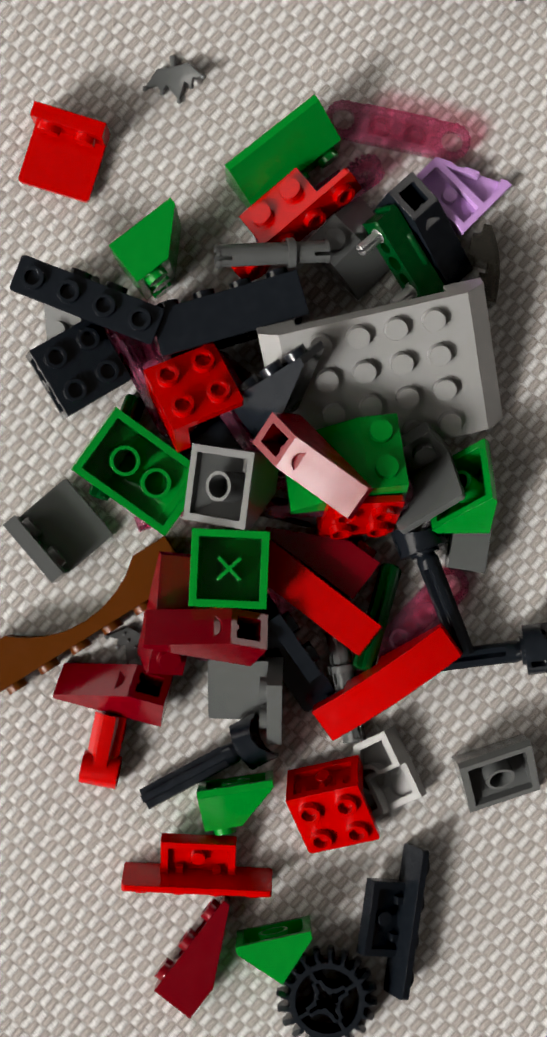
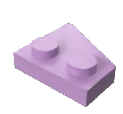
[416,157,512,237]

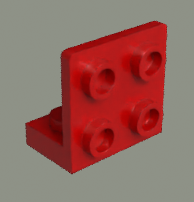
[18,101,111,203]
[143,343,244,453]
[315,494,405,540]
[286,755,380,853]

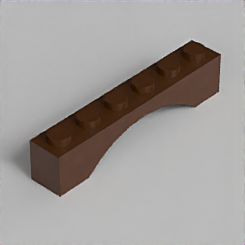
[0,536,177,695]

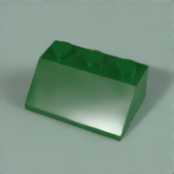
[225,94,341,208]
[109,198,182,300]

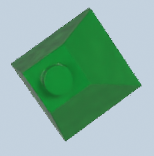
[196,770,274,836]

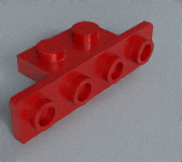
[231,168,361,281]
[121,833,273,898]

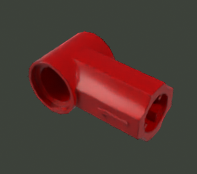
[79,711,127,790]

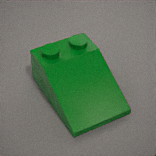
[70,407,190,536]
[285,413,409,514]

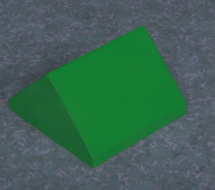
[431,438,498,534]
[235,915,312,985]

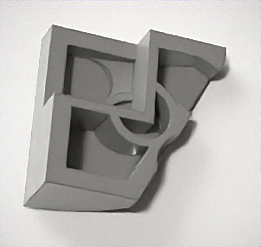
[353,726,427,818]

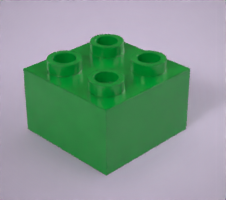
[188,528,270,610]

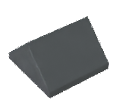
[452,734,540,813]

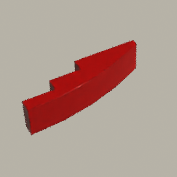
[258,530,383,657]
[312,623,462,741]

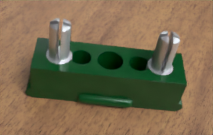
[356,204,444,304]

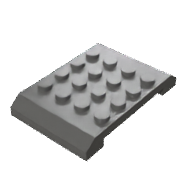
[256,277,503,440]

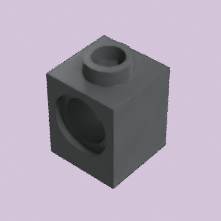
[444,529,492,573]

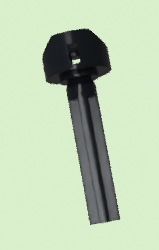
[391,520,475,660]
[442,622,547,675]
[140,712,279,809]

